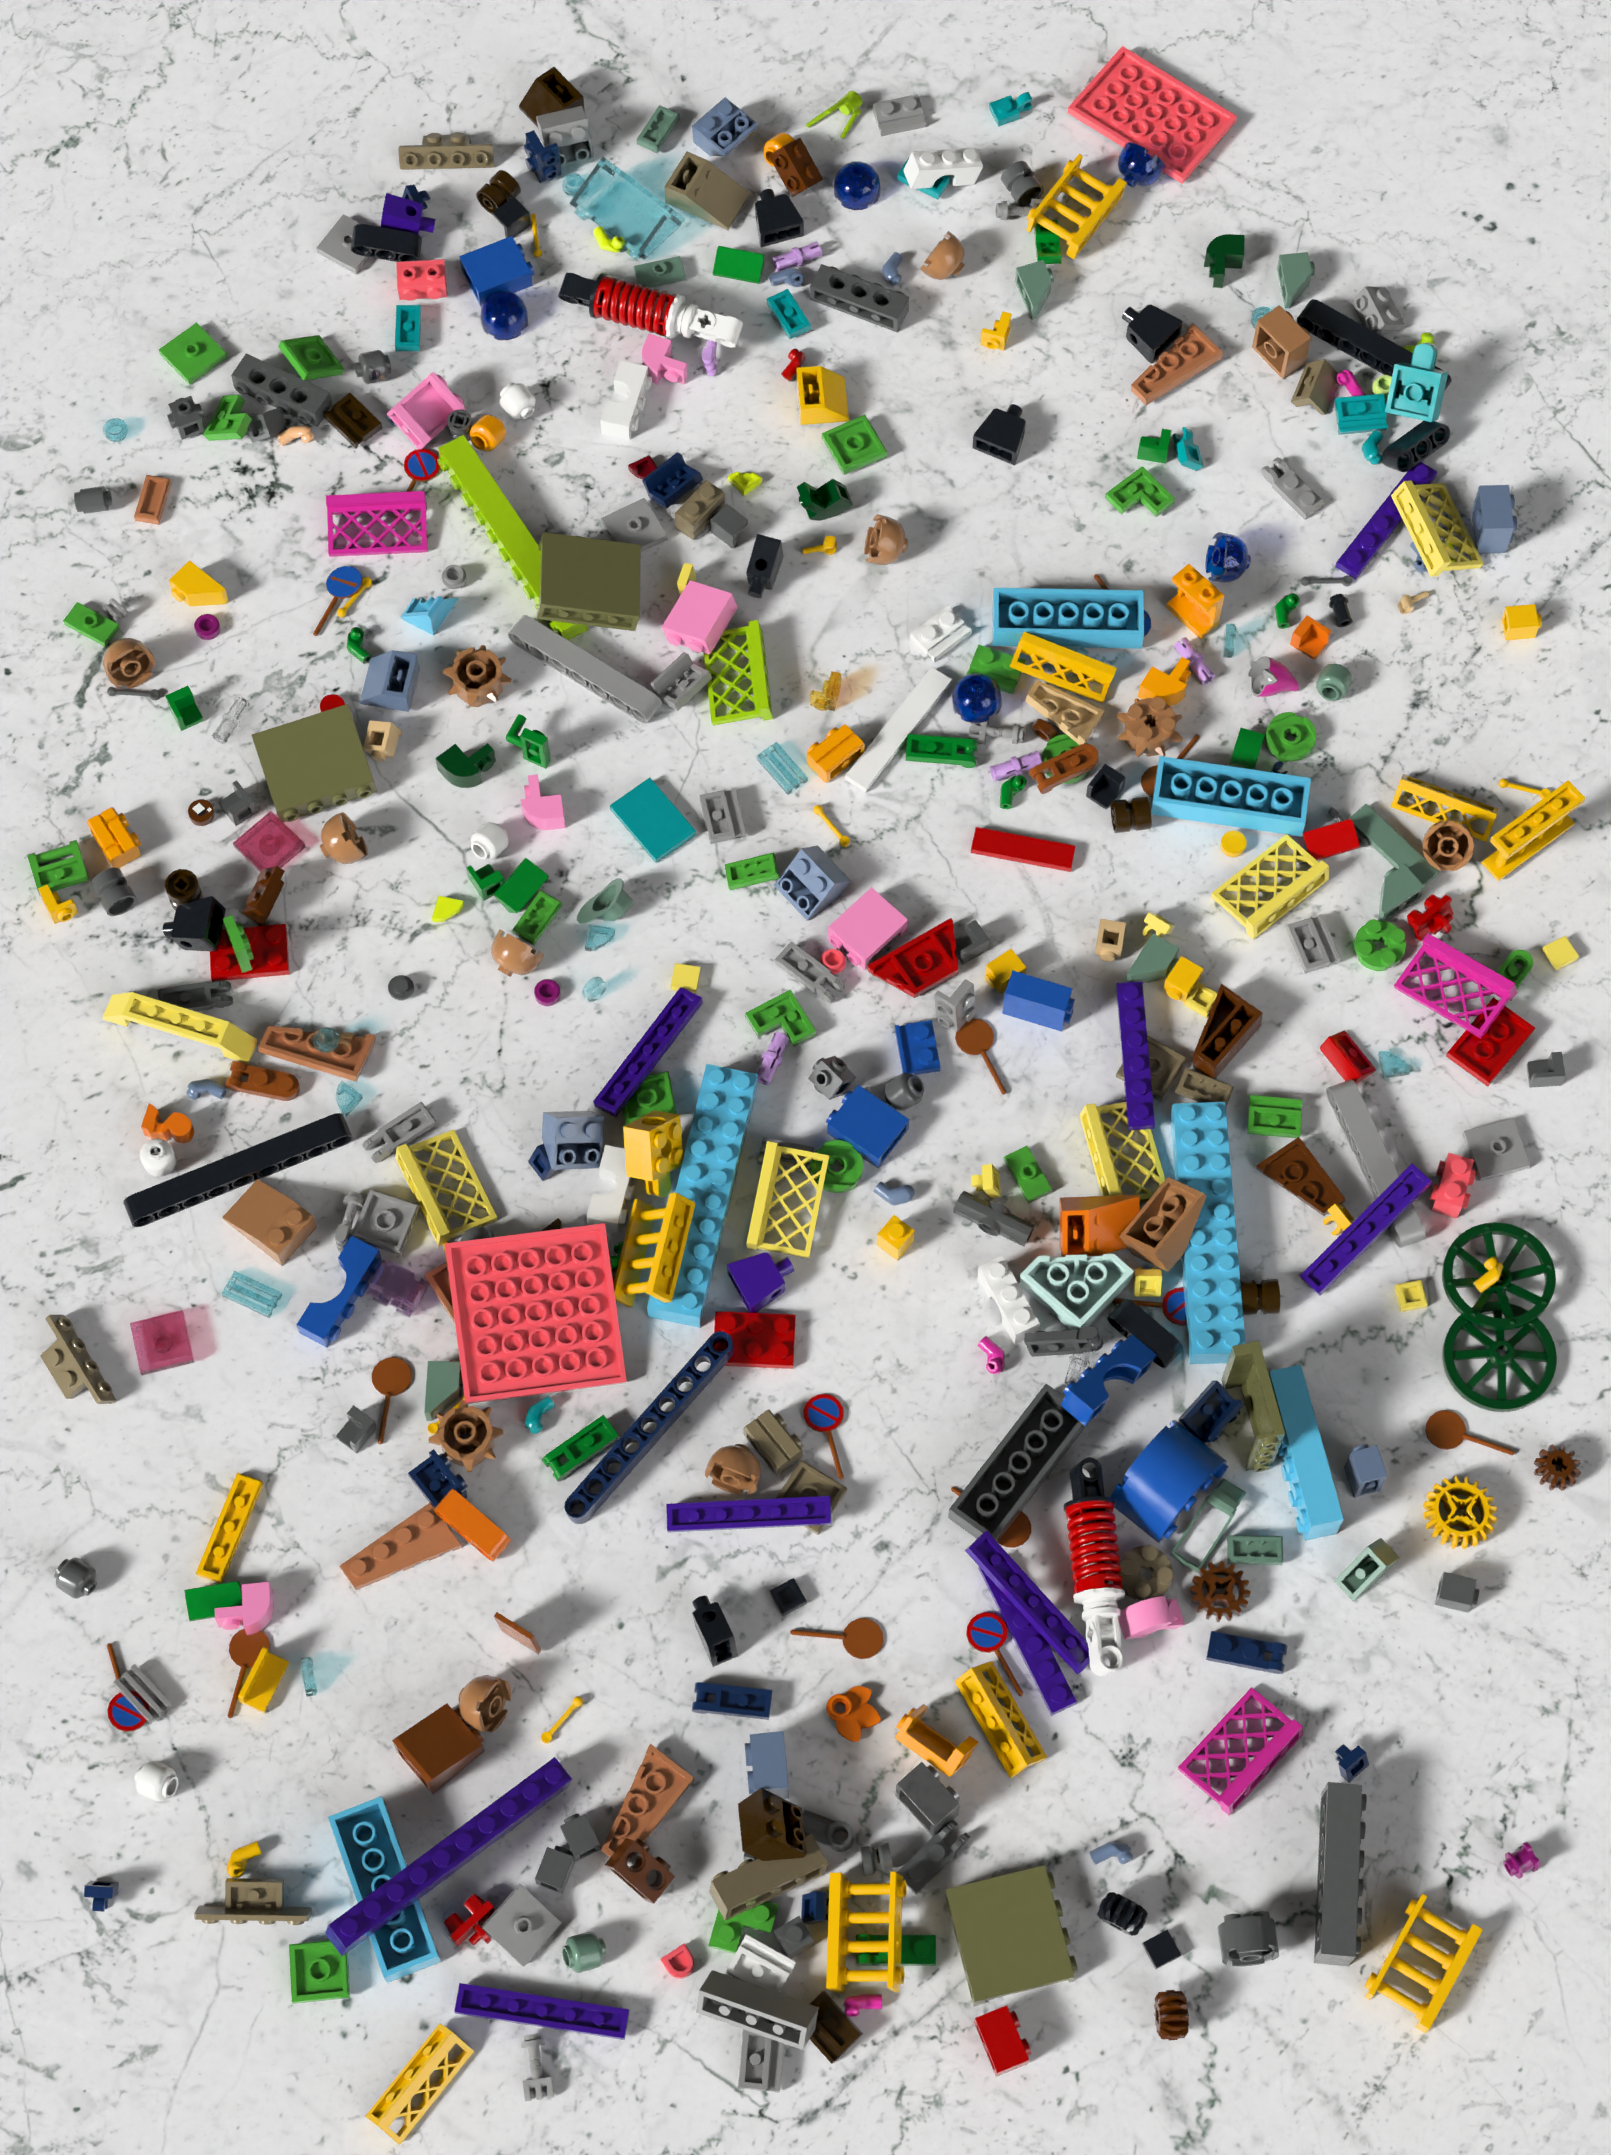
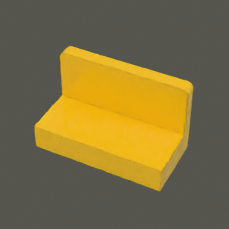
[238,1646,289,1714]

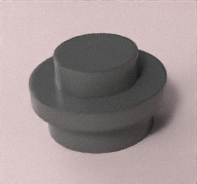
[388,975,414,1001]

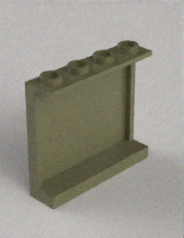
[537,532,641,631]
[252,704,377,823]
[1221,1341,1285,1472]
[945,1865,1078,2006]

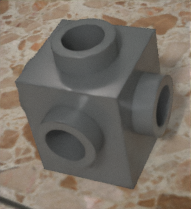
[167,396,205,440]
[808,1056,856,1100]

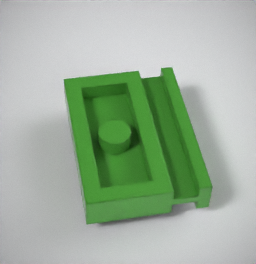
[966,644,1025,694]
[1247,1095,1302,1138]

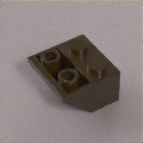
[519,67,585,127]
[738,1788,807,1861]

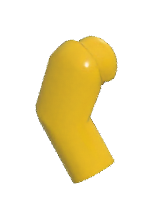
[1473,1256,1503,1293]
[227,1841,262,1878]

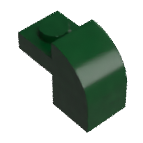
[1204,234,1245,288]
[797,479,853,521]
[435,743,496,788]

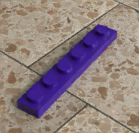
[1335,462,1438,580]
[1116,982,1155,1130]
[593,987,703,1117]
[1300,1163,1432,1296]
[666,1496,832,1533]
[965,1530,1090,1674]
[978,1567,1077,1716]
[454,1983,630,2040]

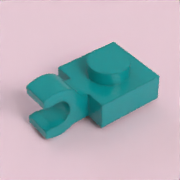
[989,92,1032,127]
[1172,427,1203,471]

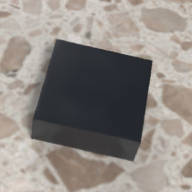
[769,1578,807,1616]
[1142,1929,1181,1970]

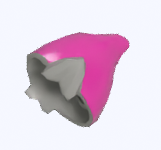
[1248,656,1299,697]

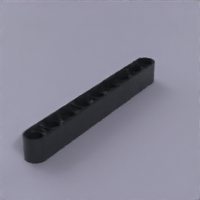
[123,1113,353,1227]

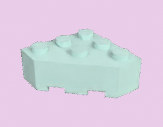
[1019,1254,1134,1331]

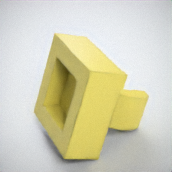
[1142,912,1175,939]
[971,1164,1001,1198]
[1133,1267,1162,1297]

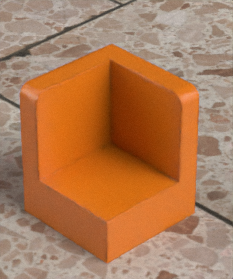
[1290,615,1331,659]

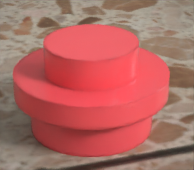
[820,949,846,974]

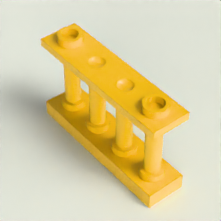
[1026,154,1127,259]
[1481,780,1585,882]
[613,1193,696,1307]
[826,1872,907,1993]
[1364,1894,1483,2033]

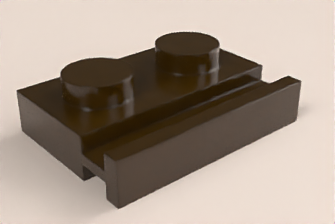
[323,393,382,449]
[810,1991,863,2064]

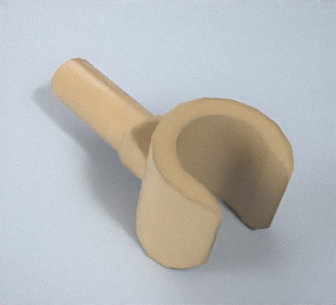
[1398,591,1429,614]

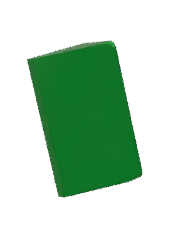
[713,246,764,284]
[493,858,549,913]
[184,1581,242,1621]

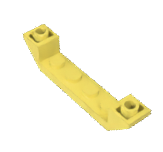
[102,992,258,1064]

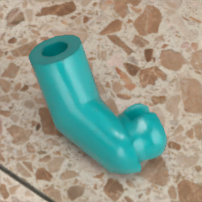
[1362,430,1383,465]
[525,1396,555,1434]

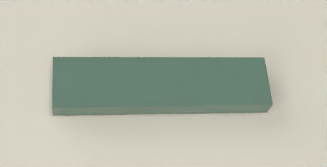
[1348,804,1439,887]

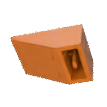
[1059,1195,1140,1257]

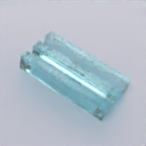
[757,742,808,795]
[222,1271,282,1318]

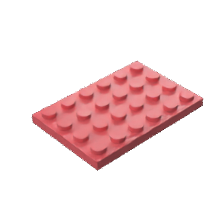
[1068,46,1237,184]

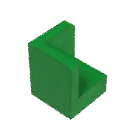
[1137,429,1172,464]
[165,686,203,731]
[466,864,504,901]

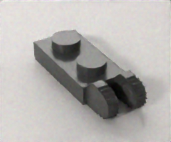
[158,981,233,1012]
[1024,1326,1104,1357]
[897,1820,970,1895]

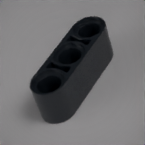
[351,224,422,262]
[1382,421,1450,472]
[1107,1298,1183,1368]

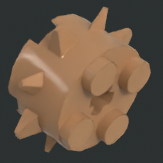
[443,645,512,707]
[1117,697,1183,757]
[429,1400,504,1472]

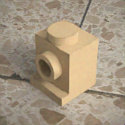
[363,721,403,762]
[1095,919,1126,962]

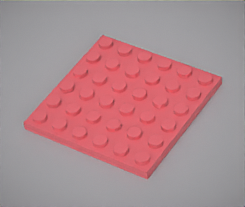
[445,1223,627,1404]

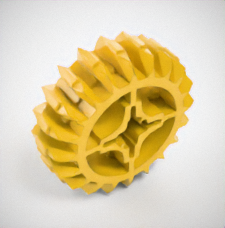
[1422,1475,1497,1550]

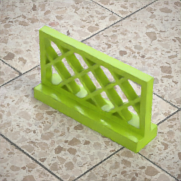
[704,620,773,726]

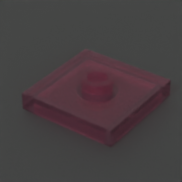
[233,811,306,872]
[130,1310,194,1375]

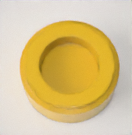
[1220,831,1247,857]

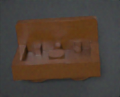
[769,138,823,197]
[242,866,285,925]

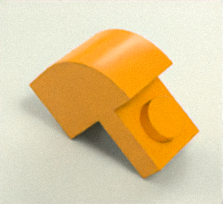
[1138,657,1191,706]

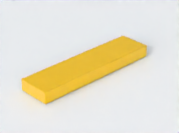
[196,1473,264,1584]

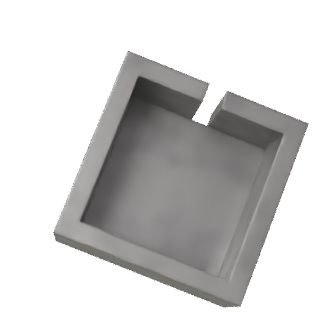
[895,1762,960,1837]

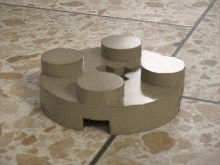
[1118,1545,1173,1600]

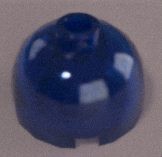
[1118,142,1166,188]
[834,161,881,210]
[480,291,528,340]
[1205,532,1251,583]
[952,673,1002,723]

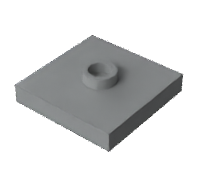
[316,214,370,274]
[601,497,668,552]
[1463,1118,1531,1181]
[351,1189,421,1255]
[481,1884,561,1967]

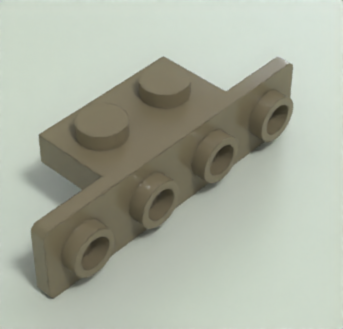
[398,132,494,170]
[40,1315,116,1404]
[194,1878,312,1925]

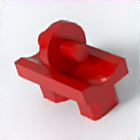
[1407,894,1454,942]
[444,1894,495,1947]

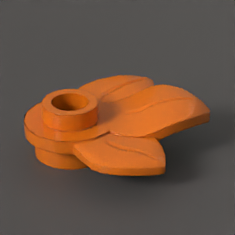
[826,1686,881,1742]

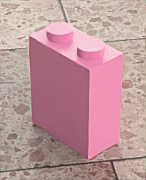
[662,580,738,654]

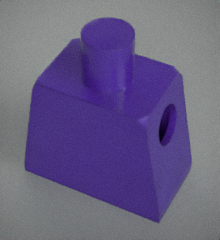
[381,193,436,235]
[727,1252,794,1313]

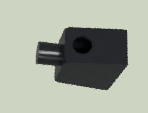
[755,189,804,247]
[1122,305,1183,364]
[973,404,1026,466]
[746,534,784,598]
[163,896,226,952]
[692,1595,738,1667]

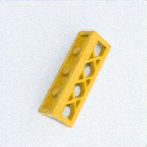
[1010,632,1117,703]
[1390,774,1499,842]
[955,1661,1048,1778]
[365,2023,474,2145]

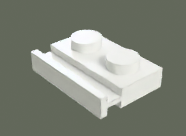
[911,606,972,662]
[726,1934,796,1994]

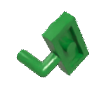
[506,714,551,769]

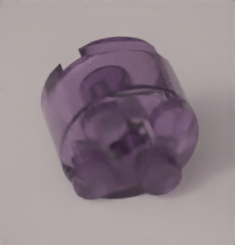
[367,1260,430,1318]

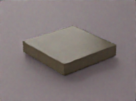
[1116,1035,1187,1102]
[776,1460,847,1535]

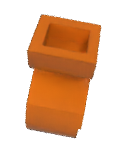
[141,1103,194,1143]

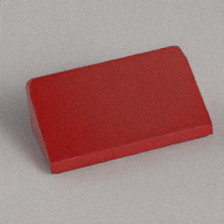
[1303,819,1360,860]
[1320,1030,1376,1084]

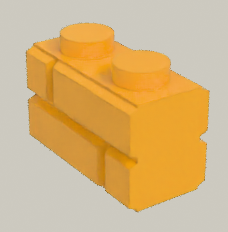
[807,724,865,783]
[87,807,141,868]

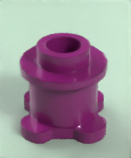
[1503,1842,1541,1879]

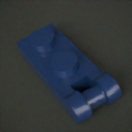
[1206,1631,1288,1674]
[692,1682,772,1720]

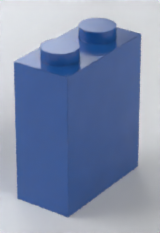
[459,236,534,306]
[1002,970,1075,1032]
[826,1085,909,1168]

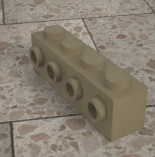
[709,1834,828,1921]

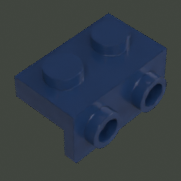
[524,130,561,183]
[642,452,703,508]
[1179,1381,1244,1442]
[408,1449,468,1509]

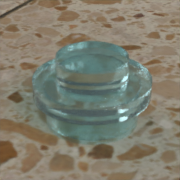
[562,173,586,197]
[103,418,128,442]
[313,1027,340,1053]

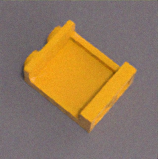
[1166,564,1225,639]
[895,1704,979,1777]

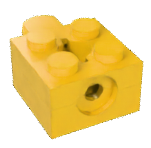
[623,1110,684,1197]

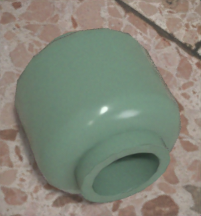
[1316,663,1352,701]
[562,1931,606,1973]

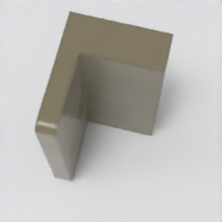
[1291,359,1339,415]

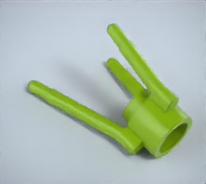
[806,90,863,139]

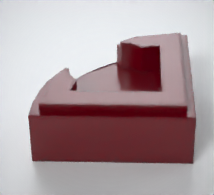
[628,455,658,479]

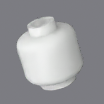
[500,383,536,419]
[471,822,509,860]
[140,1138,177,1177]
[135,1761,179,1802]

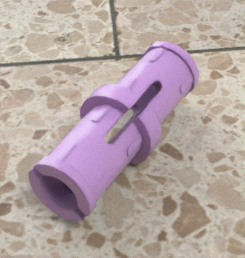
[772,241,822,272]
[1174,637,1215,685]
[989,751,1042,782]
[757,1032,789,1085]

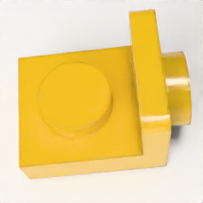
[981,311,1012,351]
[38,884,78,924]

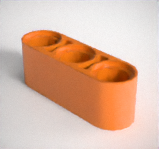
[434,1489,511,1562]

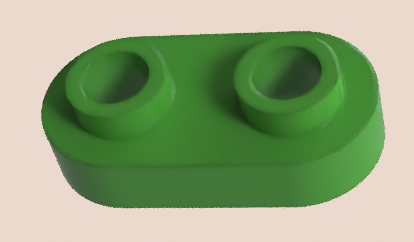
[1496,950,1534,990]

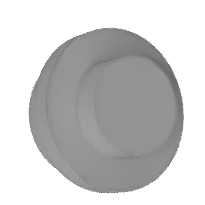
[442,565,467,589]

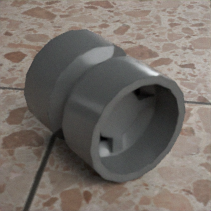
[1001,161,1044,207]
[91,868,137,916]

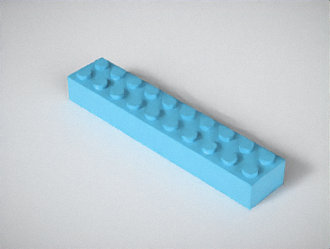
[647,1064,758,1328]
[1170,1102,1245,1364]

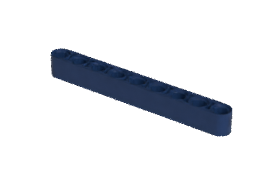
[564,1331,734,1524]

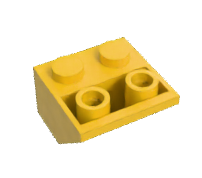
[797,366,849,425]

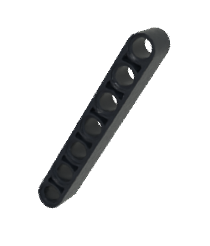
[1297,299,1452,392]

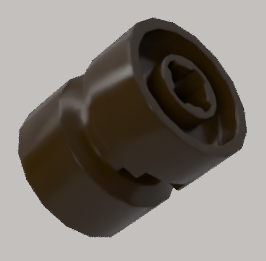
[476,170,521,215]
[1111,797,1152,833]
[165,869,203,911]
[1240,1279,1280,1315]

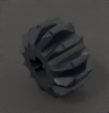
[1097,1892,1148,1936]

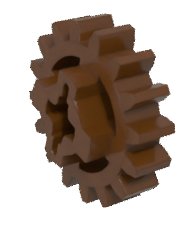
[1190,1561,1251,1622]

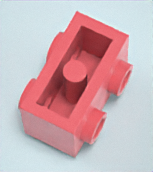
[396,259,447,301]
[1430,1153,1476,1218]

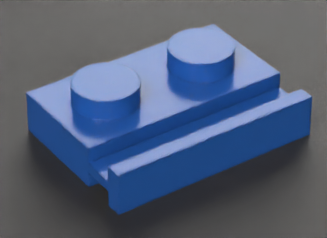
[895,1020,940,1075]

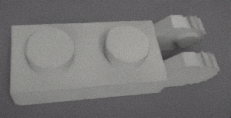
[1261,457,1324,519]
[775,942,846,1004]
[362,1102,437,1163]

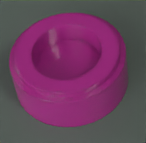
[194,614,220,640]
[534,979,561,1006]

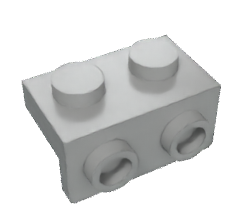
[1352,286,1405,334]
[651,652,712,711]
[934,979,976,1032]

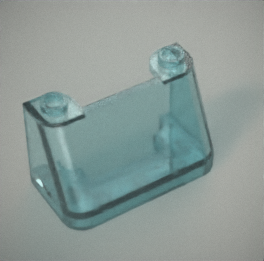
[570,157,685,261]

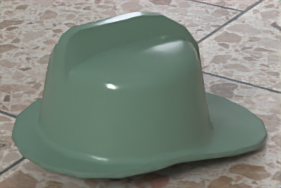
[577,878,633,924]

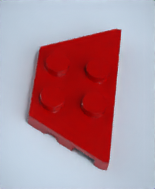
[867,918,959,998]

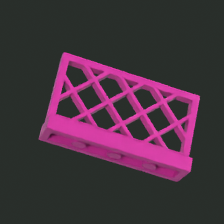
[326,491,428,557]
[1394,933,1517,1039]
[1178,1687,1303,1816]

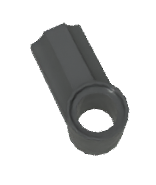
[803,1810,854,1852]

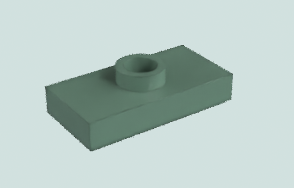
[637,105,680,153]
[634,256,686,288]
[1227,1535,1283,1565]

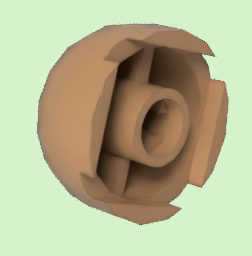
[920,231,965,280]
[864,514,908,565]
[103,638,156,688]
[320,812,368,864]
[1422,819,1474,871]
[491,929,544,977]
[705,1444,761,1495]
[458,1675,511,1733]

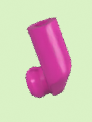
[1337,370,1366,396]
[978,1336,1005,1374]
[843,1994,882,2017]

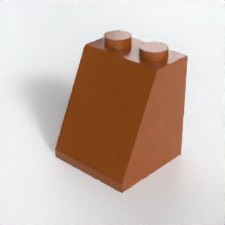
[392,1703,485,1794]

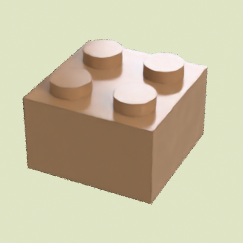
[1252,305,1311,379]

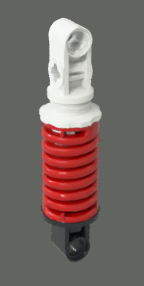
[558,273,743,347]
[1063,1457,1125,1677]

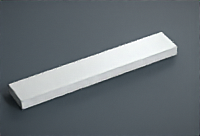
[845,666,952,793]

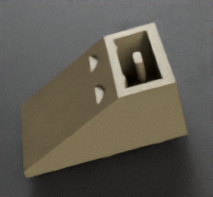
[665,151,750,230]

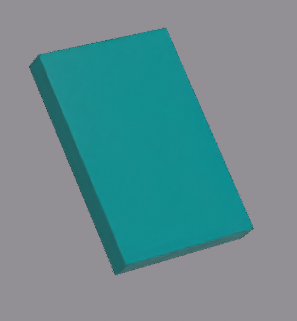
[610,777,696,863]

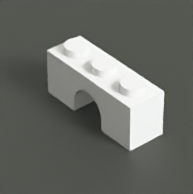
[903,147,983,189]
[600,360,652,440]
[586,1145,634,1233]
[977,1255,1040,1345]

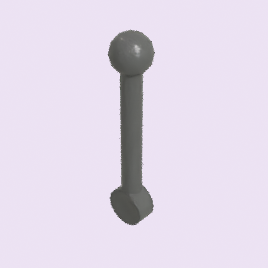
[1300,576,1352,586]
[107,687,160,700]
[1328,807,1368,847]

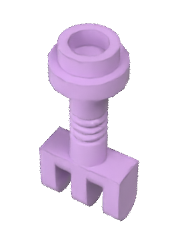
[702,324,718,376]

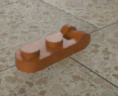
[1029,744,1099,794]
[225,1061,300,1101]

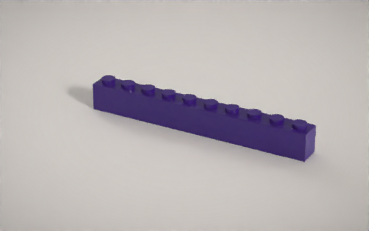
[325,1757,572,1956]

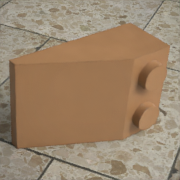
[1119,1177,1206,1272]
[222,1179,317,1266]

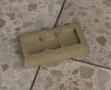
[1175,1067,1234,1106]

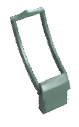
[1170,1478,1246,1572]

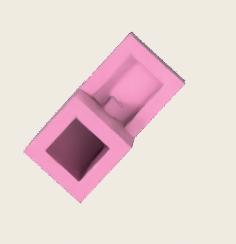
[642,334,688,385]
[521,774,565,830]
[215,1582,274,1635]
[1118,1596,1185,1639]

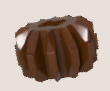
[1534,1445,1581,1491]
[1154,1990,1189,2040]

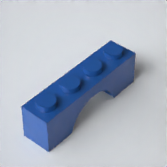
[296,1236,382,1347]
[1061,1334,1157,1426]

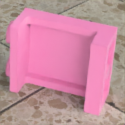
[387,372,466,450]
[828,887,908,970]

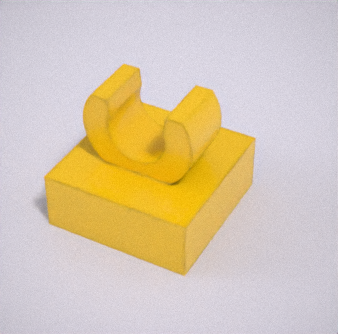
[1323,1204,1355,1236]

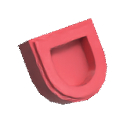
[661,1943,694,1979]

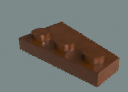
[1256,1137,1346,1216]

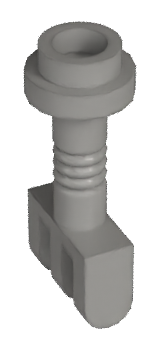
[996,199,1049,220]
[968,716,1025,744]
[335,1192,365,1252]
[521,2033,554,2102]

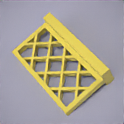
[1391,480,1484,577]
[1211,834,1329,940]
[1079,1102,1165,1202]
[395,1129,498,1247]
[746,1141,829,1258]

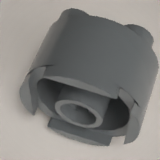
[1218,1911,1279,1966]

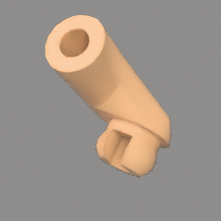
[277,426,314,446]

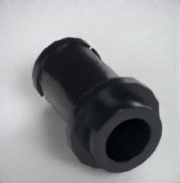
[1329,594,1353,627]

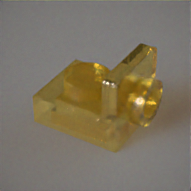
[810,671,842,711]

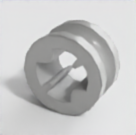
[102,598,126,623]

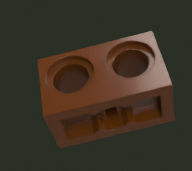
[605,1838,675,1904]

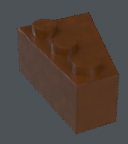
[1193,984,1263,1079]

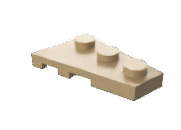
[1025,680,1105,745]

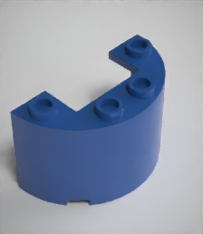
[1110,1420,1229,1543]

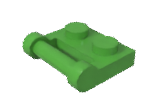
[27,840,89,896]

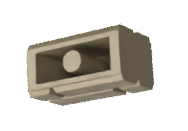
[674,480,725,540]
[743,1410,803,1476]

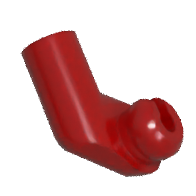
[781,349,805,382]

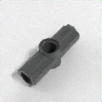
[953,1191,1035,1247]

